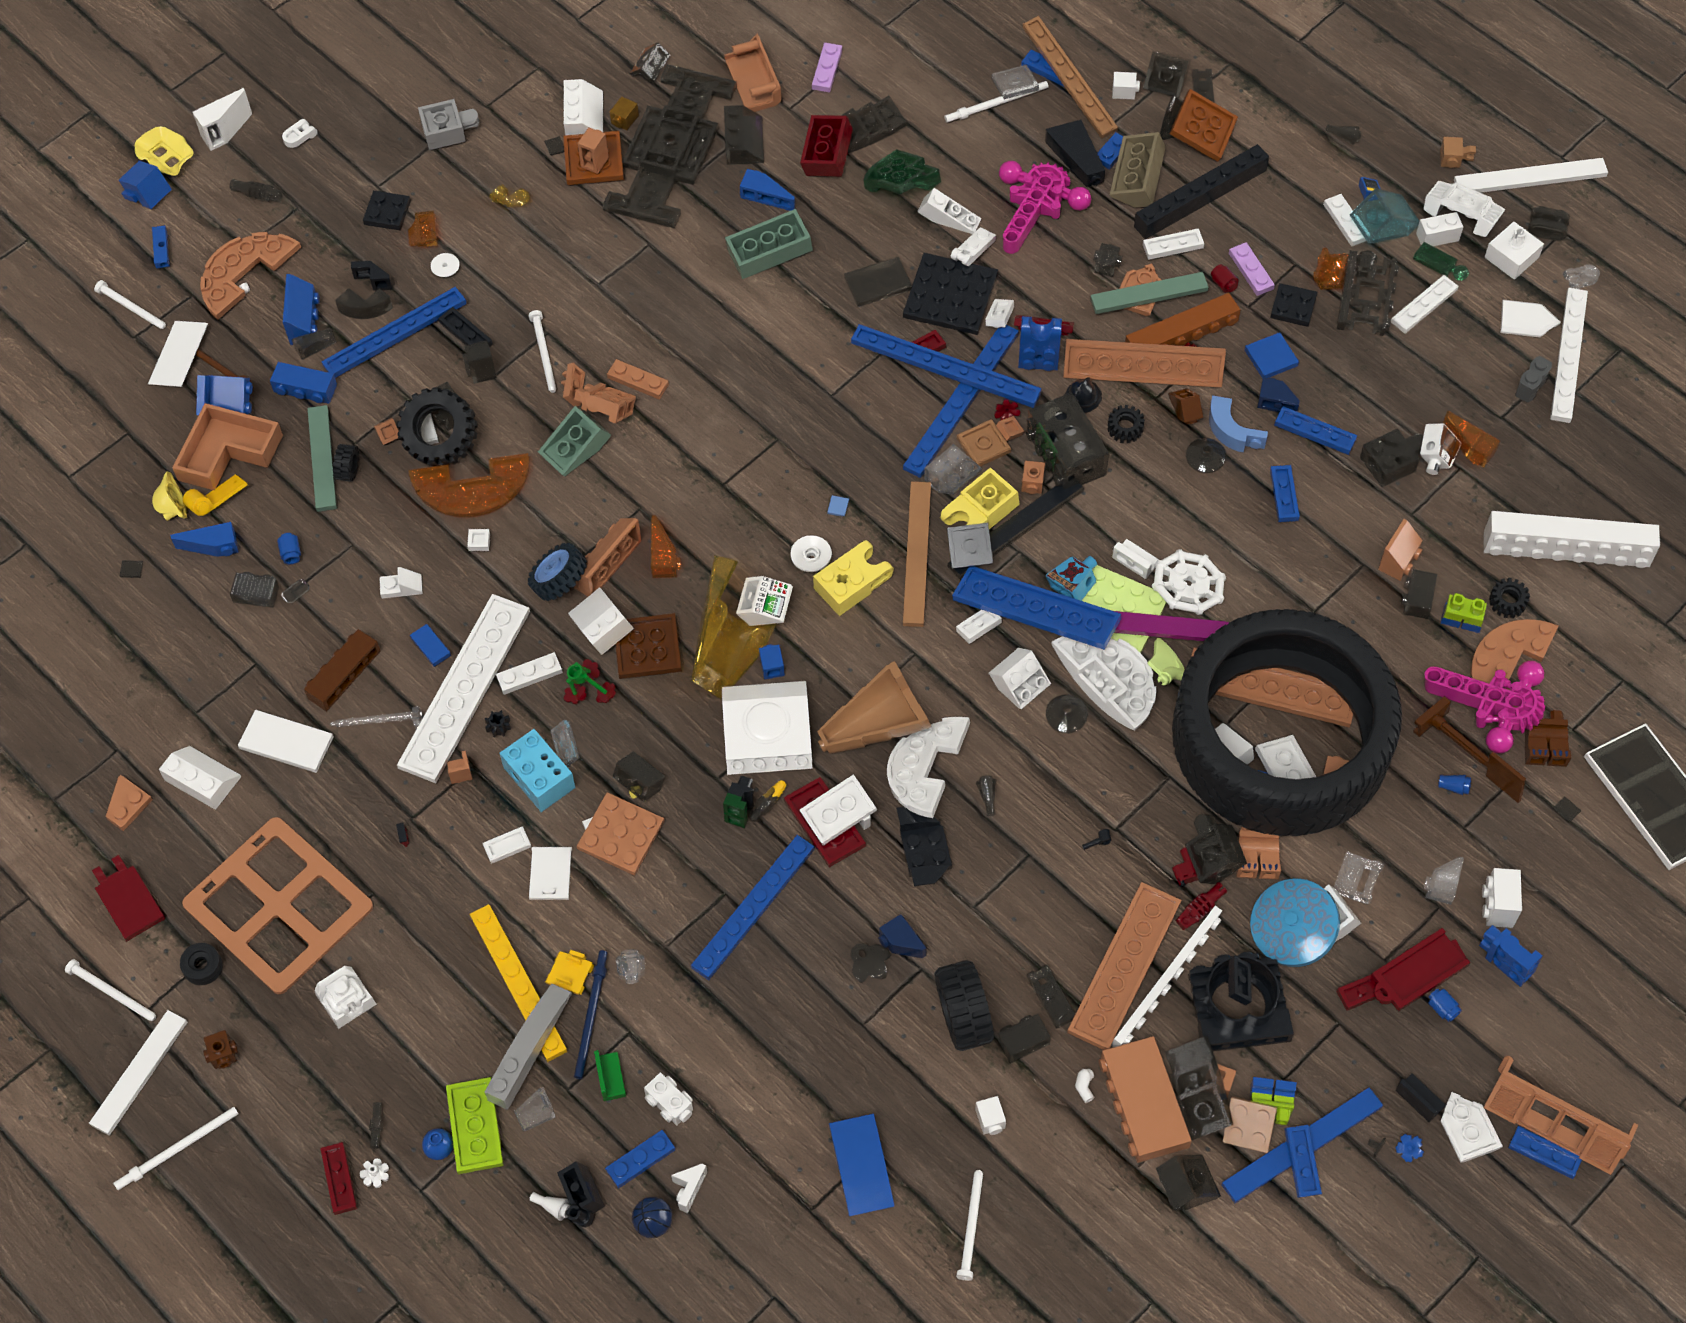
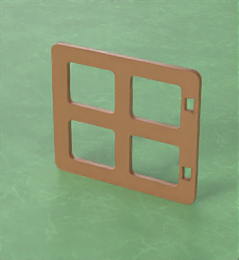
[182,817,373,994]

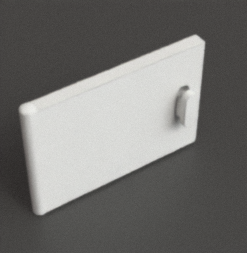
[529,847,573,900]

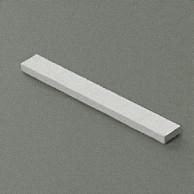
[1454,158,1608,193]

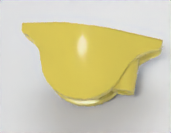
[152,471,187,521]

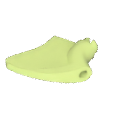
[1147,638,1185,686]

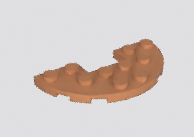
[200,232,301,320]
[1470,619,1558,716]

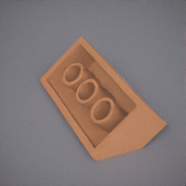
[573,518,642,596]

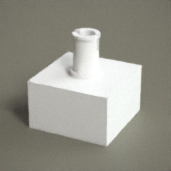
[1485,222,1544,280]

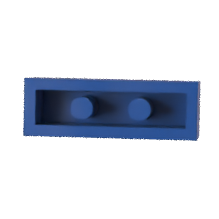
[270,362,337,404]

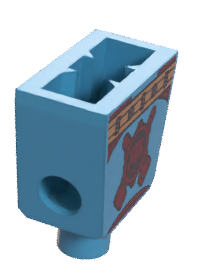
[1045,556,1097,601]

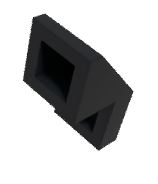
[351,261,392,291]

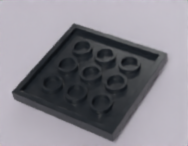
[903,253,998,335]

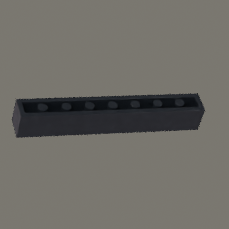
[1134,144,1269,239]

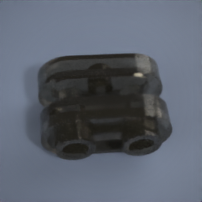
[1528,206,1570,241]

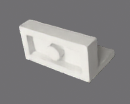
[1112,539,1159,579]

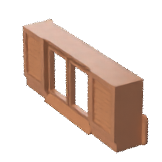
[1483,1056,1638,1175]

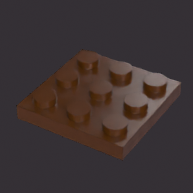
[615,613,682,679]

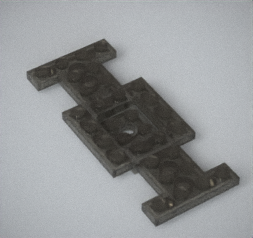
[602,64,737,228]

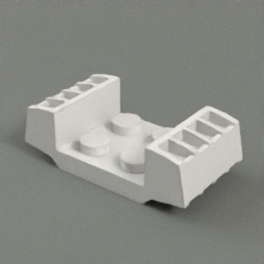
[1424,180,1505,237]

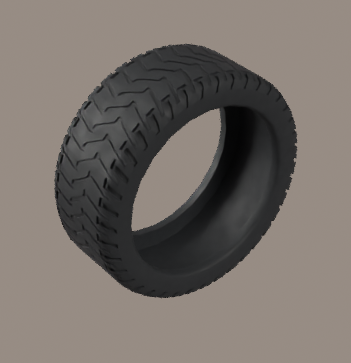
[1172,609,1402,836]

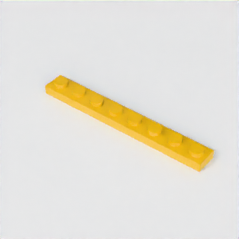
[470,904,567,1062]

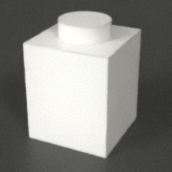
[1112,72,1140,100]
[975,1096,1006,1135]

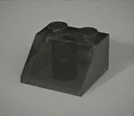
[1143,51,1191,97]
[1156,1155,1221,1211]

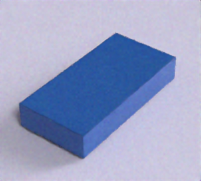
[410,624,451,667]

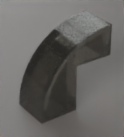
[335,288,393,319]

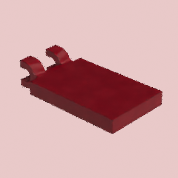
[92,855,165,942]

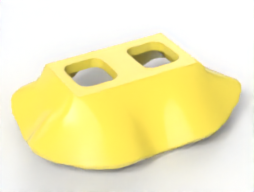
[134,126,194,176]

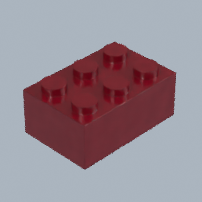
[800,115,853,177]

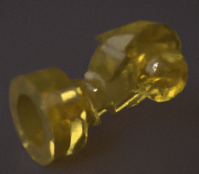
[489,184,530,207]

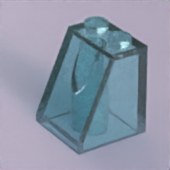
[1350,188,1420,244]

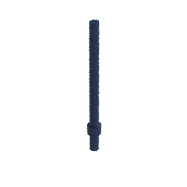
[574,950,608,1079]

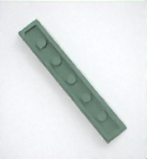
[1090,272,1209,314]
[307,405,337,512]

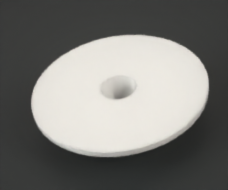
[431,253,460,277]

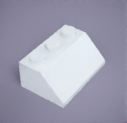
[564,79,603,135]
[159,746,241,810]

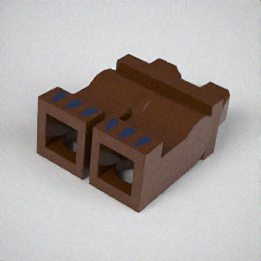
[1525,710,1571,767]

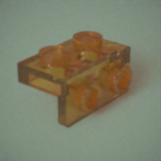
[1313,248,1351,290]

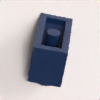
[1257,377,1300,412]
[878,914,926,958]

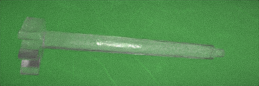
[330,706,422,730]

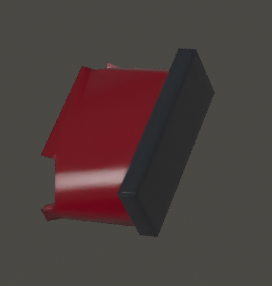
[396,822,409,847]

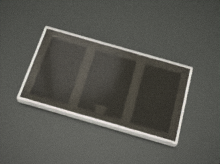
[1584,724,1686,870]

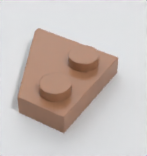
[106,775,153,831]

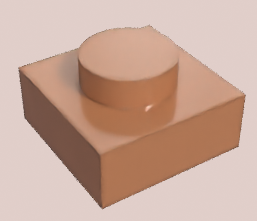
[996,416,1025,441]
[374,418,399,445]

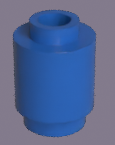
[277,533,301,565]
[1428,989,1462,1022]

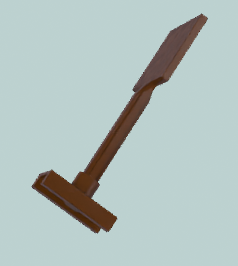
[1413,696,1526,803]

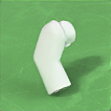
[1075,1069,1095,1103]

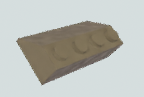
[1109,132,1166,208]

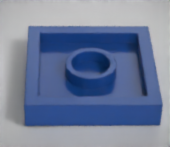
[1245,332,1299,379]

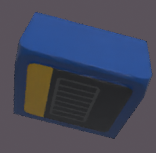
[1358,177,1383,200]

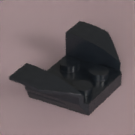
[896,806,952,887]

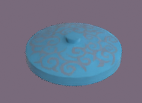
[1250,879,1340,967]

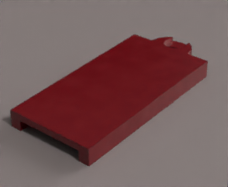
[1371,928,1471,1012]

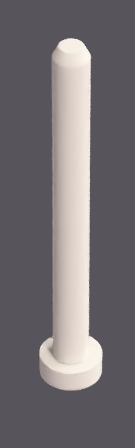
[94,280,166,329]

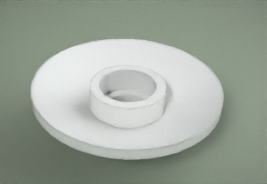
[791,536,832,572]

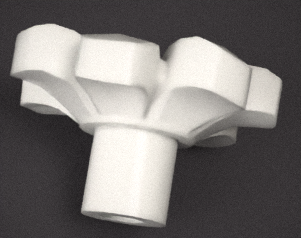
[360,1159,389,1188]

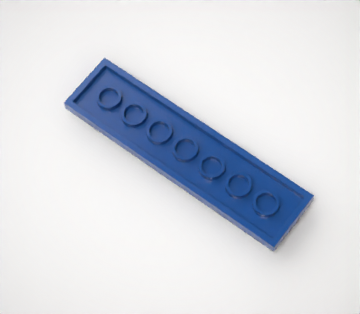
[952,566,1121,650]

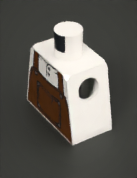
[1420,423,1461,475]

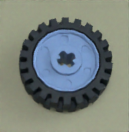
[528,543,587,601]

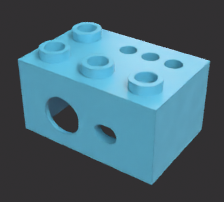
[500,729,576,812]

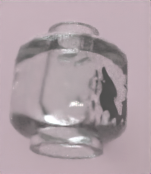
[616,949,646,984]

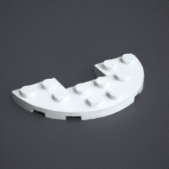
[887,717,970,818]

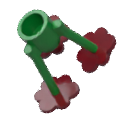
[564,659,616,704]

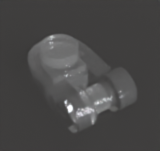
[1563,265,1600,289]

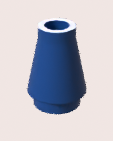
[1439,775,1471,796]

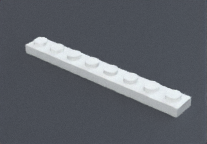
[1550,288,1588,423]
[1111,906,1222,1047]

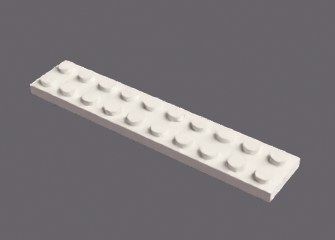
[397,594,530,783]

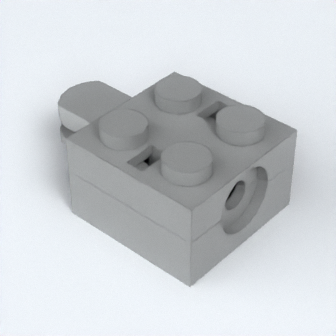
[418,99,479,150]

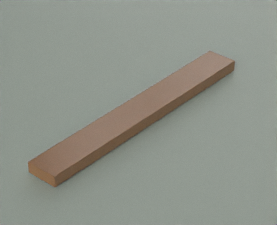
[1022,16,1118,139]
[903,482,931,627]

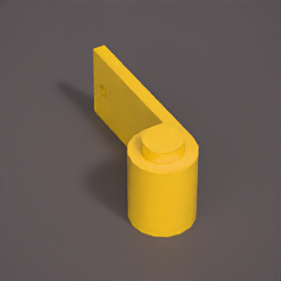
[183,474,248,516]

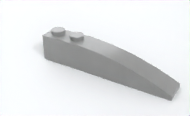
[485,984,572,1110]

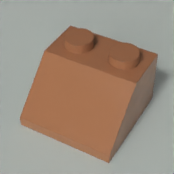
[1378,519,1423,581]

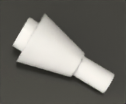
[530,1192,571,1221]

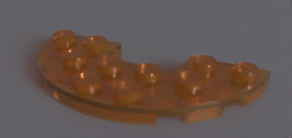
[408,453,530,517]

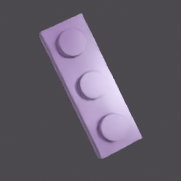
[812,43,842,92]
[1229,242,1275,296]

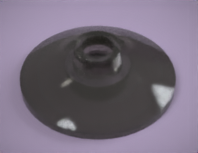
[1186,438,1226,473]
[1046,695,1088,733]

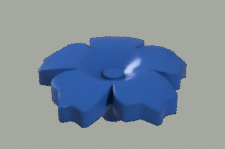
[1396,1134,1424,1162]

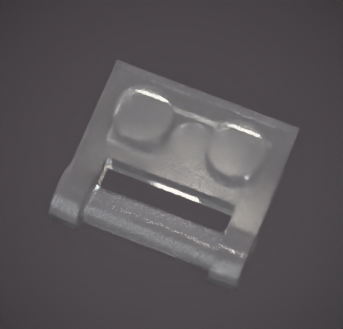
[1333,852,1384,904]

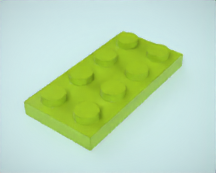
[446,1077,504,1174]

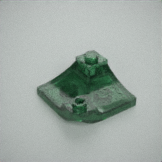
[863,149,941,194]

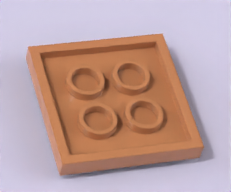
[577,792,665,876]

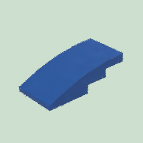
[829,1114,894,1216]

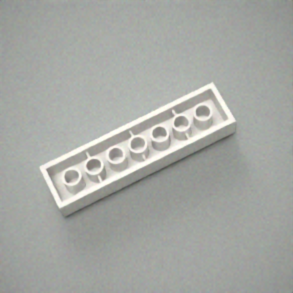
[1484,511,1660,568]

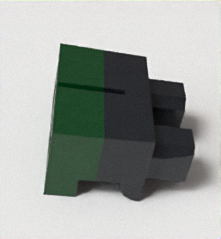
[723,776,754,828]

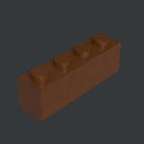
[304,629,381,712]

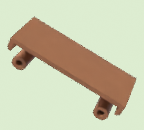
[724,33,781,114]

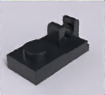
[1226,956,1252,1006]

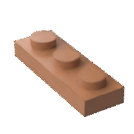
[607,359,669,400]

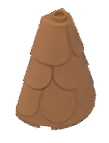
[817,661,932,754]

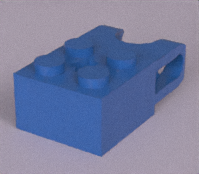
[1018,316,1062,371]

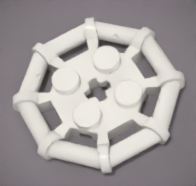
[1152,549,1226,615]

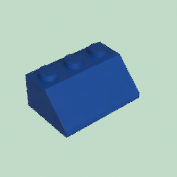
[283,274,320,345]

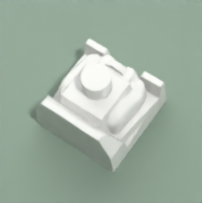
[315,966,377,1029]

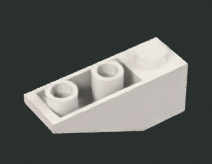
[918,188,981,234]

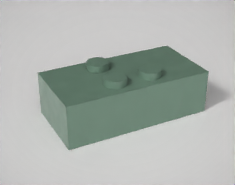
[725,209,813,279]

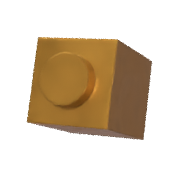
[610,96,639,131]

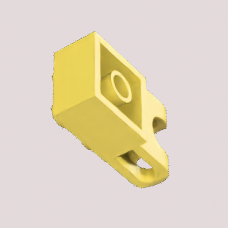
[941,468,1020,529]
[813,540,894,616]

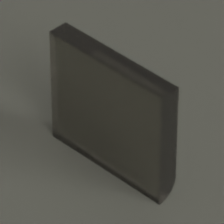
[544,136,564,156]
[120,560,143,578]
[1553,797,1582,823]

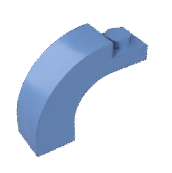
[1209,396,1268,452]

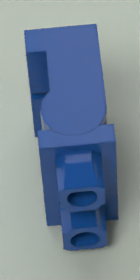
[1479,925,1543,987]

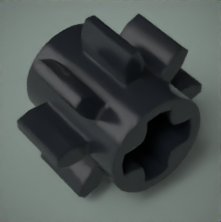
[485,710,511,738]

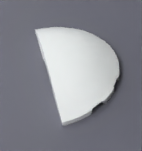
[1052,636,1156,731]

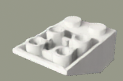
[193,88,252,151]

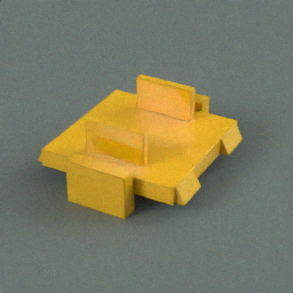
[545,950,594,995]

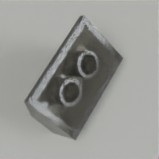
[724,105,764,165]

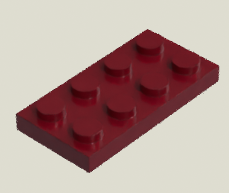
[784,777,866,867]

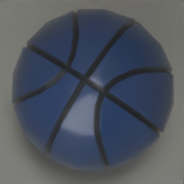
[632,1197,672,1238]

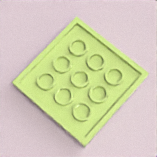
[1082,565,1167,653]

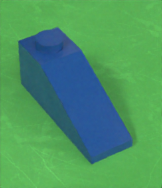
[740,169,795,211]
[170,522,239,557]

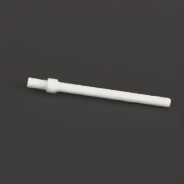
[944,81,1048,123]
[113,1107,238,1190]

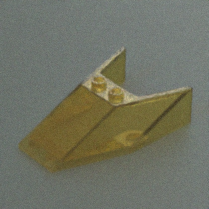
[691,555,777,699]

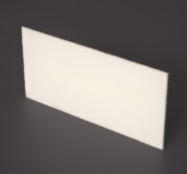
[148,321,208,387]

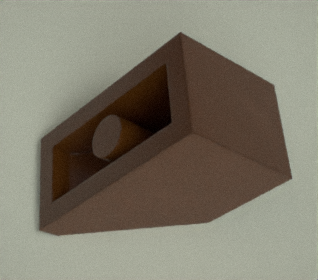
[1168,388,1203,424]

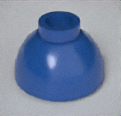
[422,1128,454,1160]

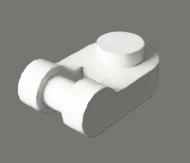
[282,119,317,148]

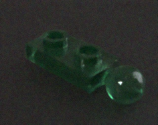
[1413,242,1469,281]

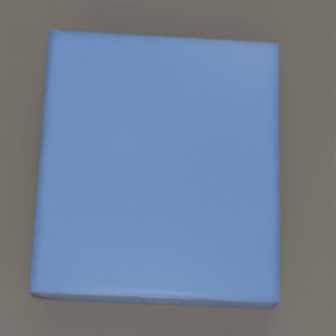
[827,495,849,517]

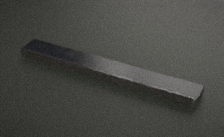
[948,475,1084,580]

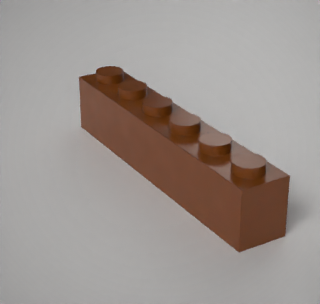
[1125,293,1241,346]

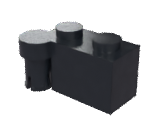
[557,1161,605,1228]

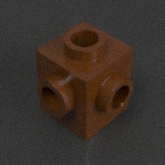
[203,1030,238,1069]

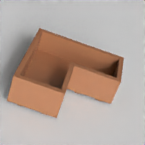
[172,403,283,490]

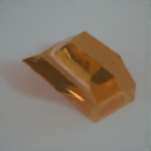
[408,210,438,247]

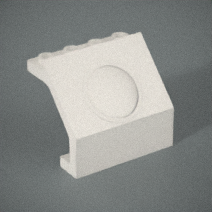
[722,681,813,775]

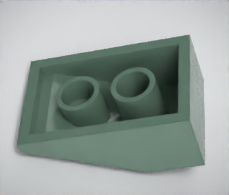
[538,406,611,476]

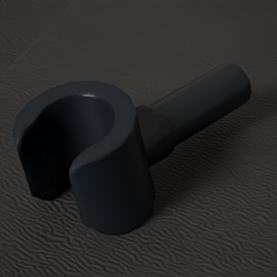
[1082,829,1111,850]

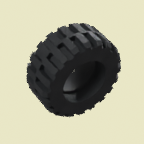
[397,387,478,467]
[934,960,994,1051]

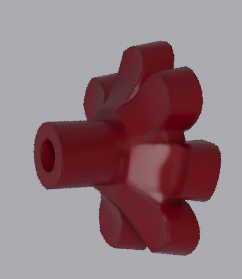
[994,399,1021,421]

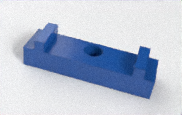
[152,225,170,268]

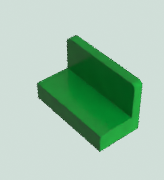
[594,1050,626,1101]

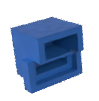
[119,161,172,209]

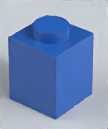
[759,644,785,680]

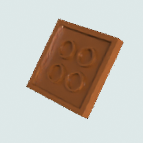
[1170,89,1238,162]
[563,131,624,185]

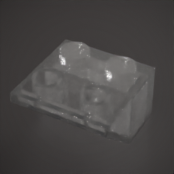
[925,444,982,494]

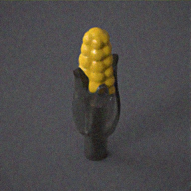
[749,780,786,822]

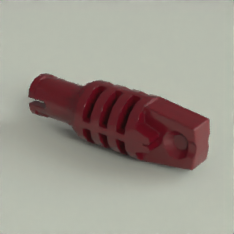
[1175,882,1227,930]

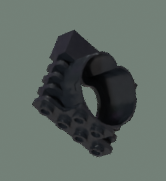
[1188,952,1294,1053]

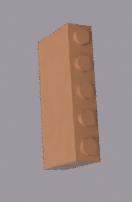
[1099,1036,1191,1163]

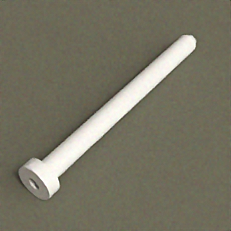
[529,310,556,393]
[65,959,156,1021]
[956,1170,983,1281]

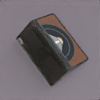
[629,42,670,83]

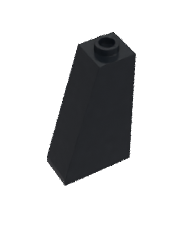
[1045,119,1105,187]

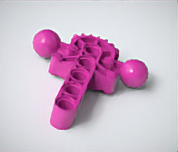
[999,161,1092,254]
[1424,660,1545,754]

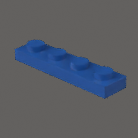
[1274,406,1357,455]

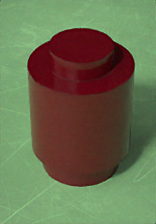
[1211,264,1239,293]

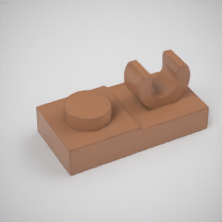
[561,363,585,406]

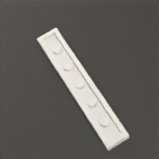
[89,1010,188,1136]

